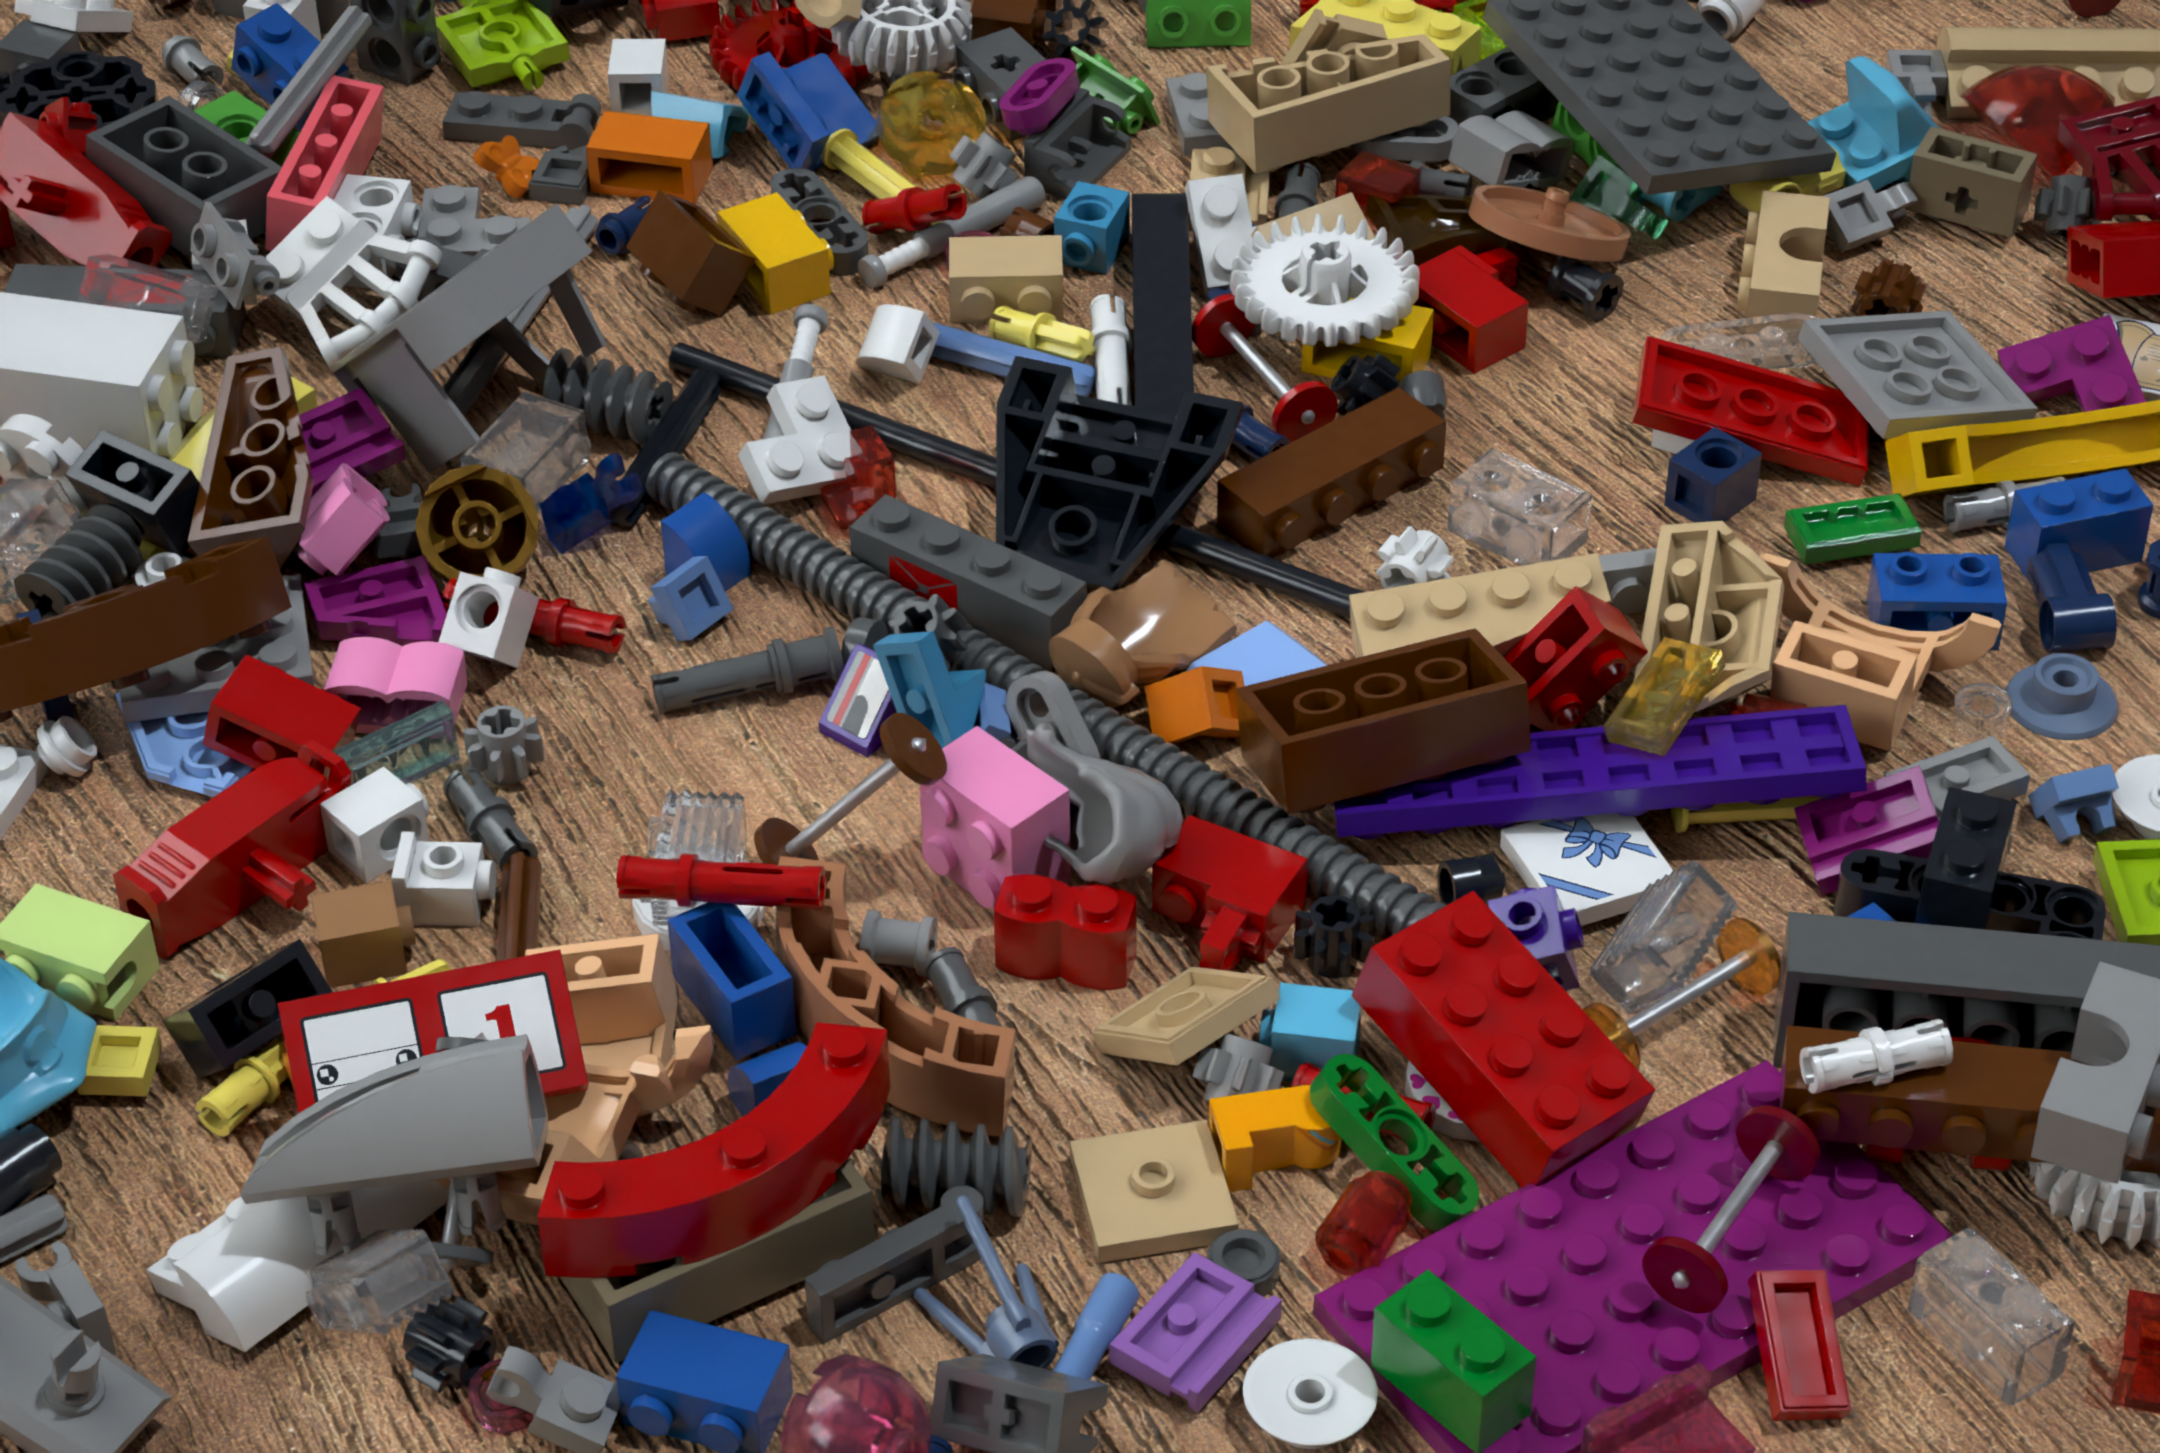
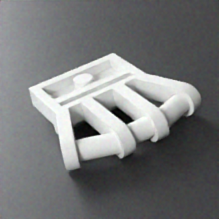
[265,196,443,369]

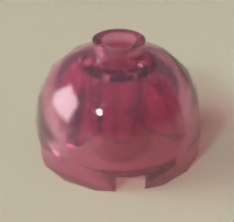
[781,1354,931,1453]

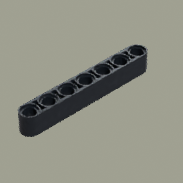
[1132,193,1194,415]

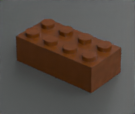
[1235,628,1531,814]

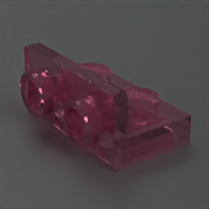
[1581,1363,1756,1453]

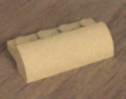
[1937,27,2160,120]

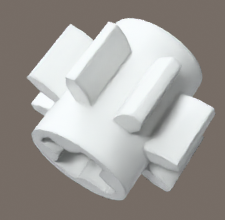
[1376,526,1454,589]

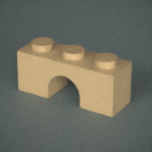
[1736,190,1830,340]

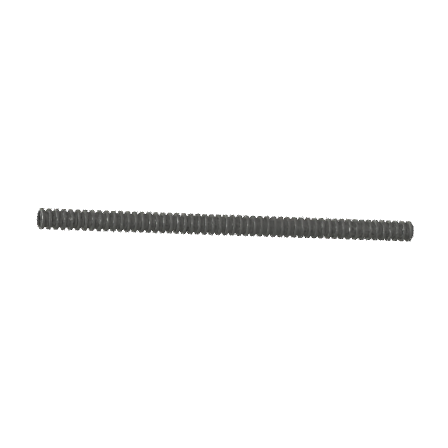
[646,452,1446,938]

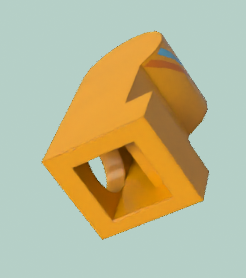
[1209,1085,1342,1192]

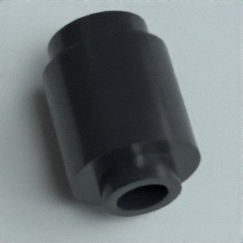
[0,1124,62,1216]

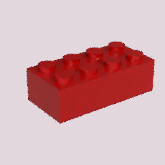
[1351,890,1656,1188]

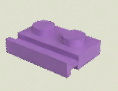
[1109,1252,1282,1413]

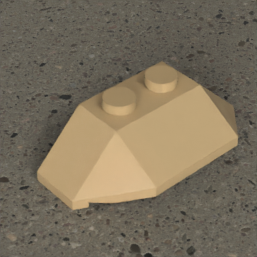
[1629,521,1785,716]

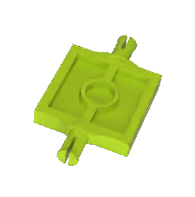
[435,0,570,91]

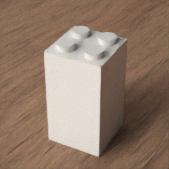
[0,292,203,458]

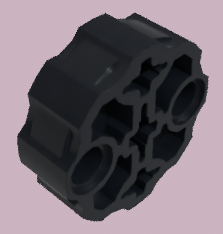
[0,51,159,156]

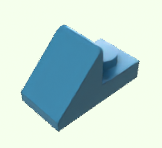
[873,631,986,748]

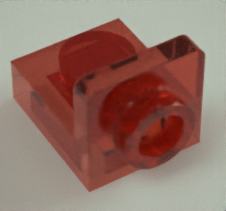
[821,425,896,530]

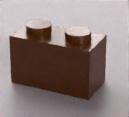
[626,190,756,316]

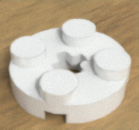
[0,414,89,522]

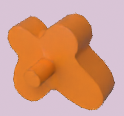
[474,135,539,198]

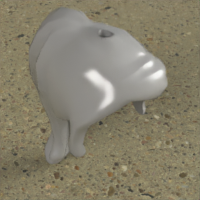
[1026,723,1183,886]

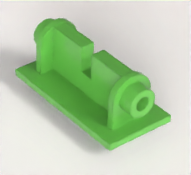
[1146,0,1251,48]
[1070,46,1161,134]

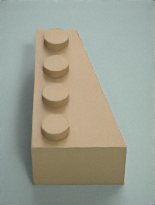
[1206,34,1450,174]
[1349,553,1611,658]

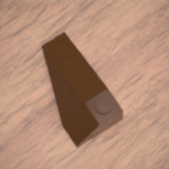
[188,346,314,570]

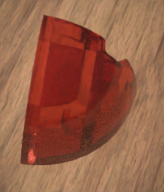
[1960,65,2115,178]

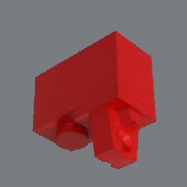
[1413,245,1529,374]
[1152,815,1308,971]

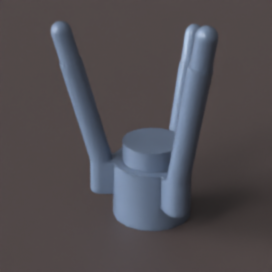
[913,1195,1059,1369]

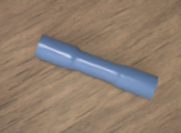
[1053,1273,1140,1380]

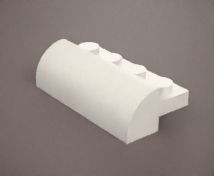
[146,1180,449,1352]

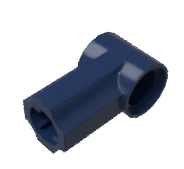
[2027,543,2117,653]

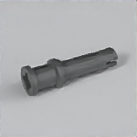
[650,626,844,715]

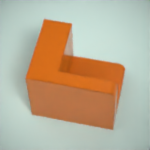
[1144,666,1244,744]

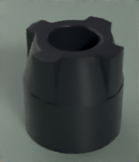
[1437,854,1506,907]

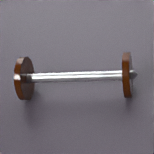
[754,713,947,865]

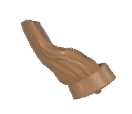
[1049,561,1237,709]

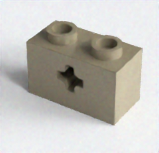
[1905,126,2038,238]

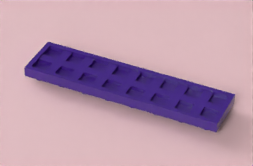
[1334,705,1867,839]

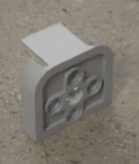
[330,203,607,473]

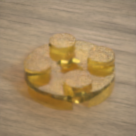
[876,71,986,178]

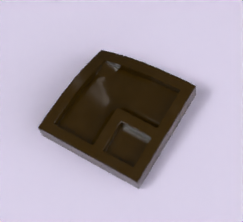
[1365,192,1508,266]

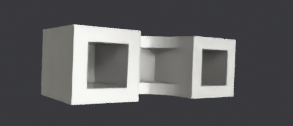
[2031,962,2160,1184]

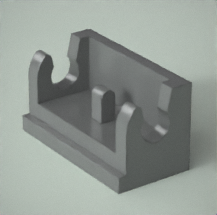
[1024,88,1131,200]
[929,1354,1109,1453]

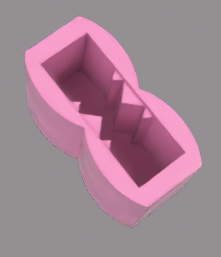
[296,463,390,576]
[324,637,467,738]

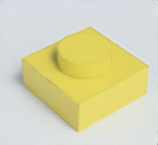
[77,1025,162,1097]

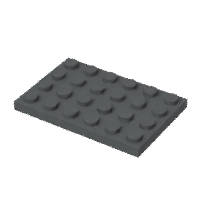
[1483,0,1837,195]

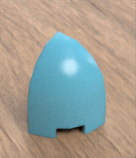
[651,91,750,158]

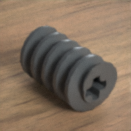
[542,347,673,446]
[14,504,143,620]
[881,1116,1032,1217]

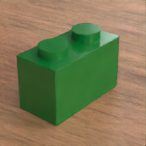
[1371,1269,1537,1453]

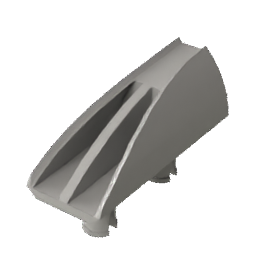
[240,1034,548,1255]
[0,1275,172,1453]

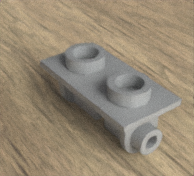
[190,202,280,310]

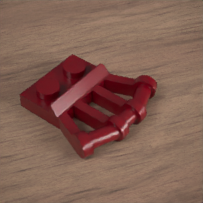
[2057,96,2160,221]

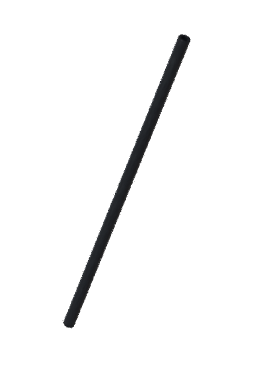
[669,342,1364,619]

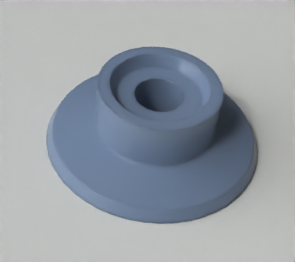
[2004,653,2119,740]

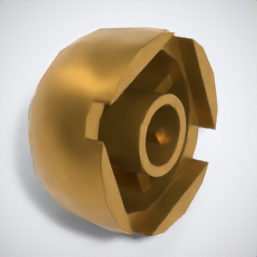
[415,464,539,580]

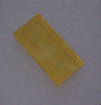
[1604,637,1725,756]

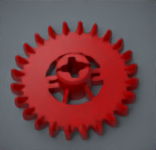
[709,0,871,91]

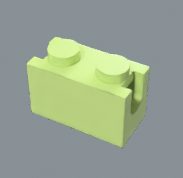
[0,883,160,1021]

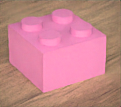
[919,726,1071,910]

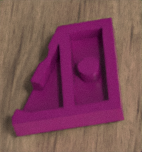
[304,556,447,646]

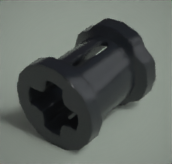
[1547,256,1624,321]

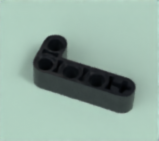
[1833,849,2106,940]

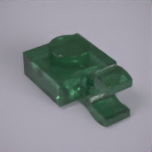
[1569,155,1669,240]

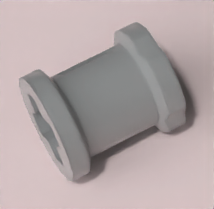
[860,909,938,976]

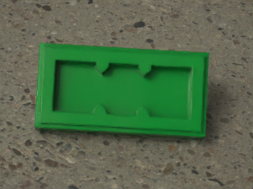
[1784,493,1922,565]

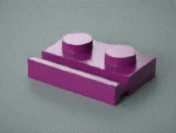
[299,387,405,498]
[1794,765,1939,896]

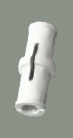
[1799,1019,1953,1094]

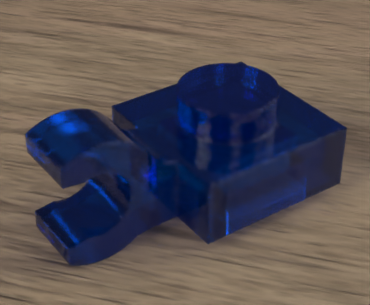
[539,453,643,554]

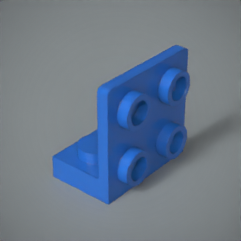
[737,51,883,171]

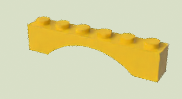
[1885,400,2160,498]

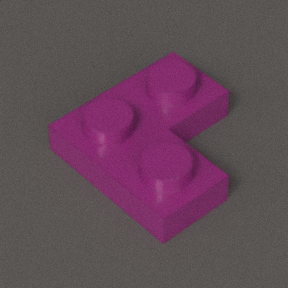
[1997,315,2146,412]

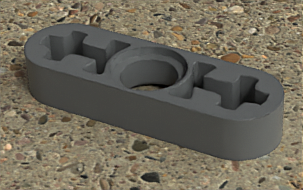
[770,168,869,276]

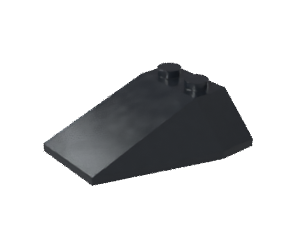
[996,356,1244,591]

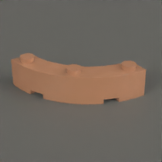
[776,856,1016,1137]

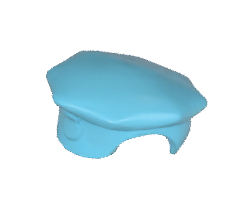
[0,958,97,1134]

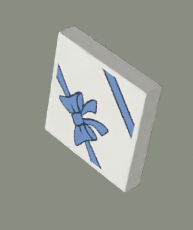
[1500,813,1680,927]

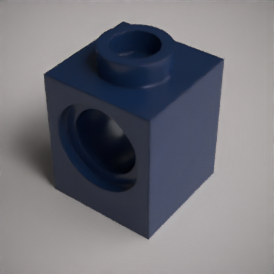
[1664,427,1762,523]

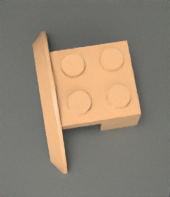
[1759,553,2002,751]
[525,934,714,1117]
[436,1053,673,1225]

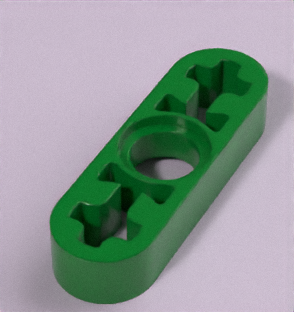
[1310,1054,1479,1232]

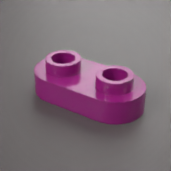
[999,58,1080,135]

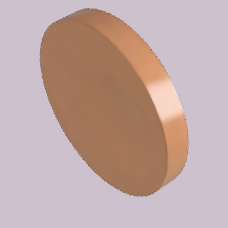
[1468,185,1631,262]

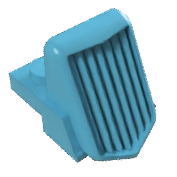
[1807,56,1940,191]

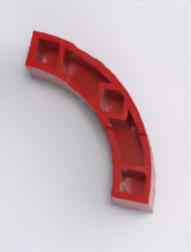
[537,1022,891,1278]

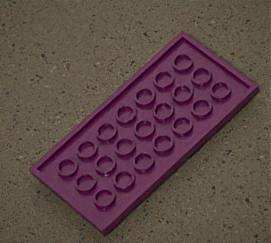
[1313,1060,1954,1453]

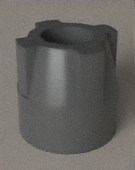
[1399,370,1447,421]

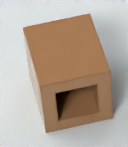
[311,880,416,988]

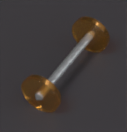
[1582,918,1781,1071]

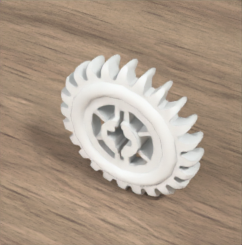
[1230,213,1420,347]

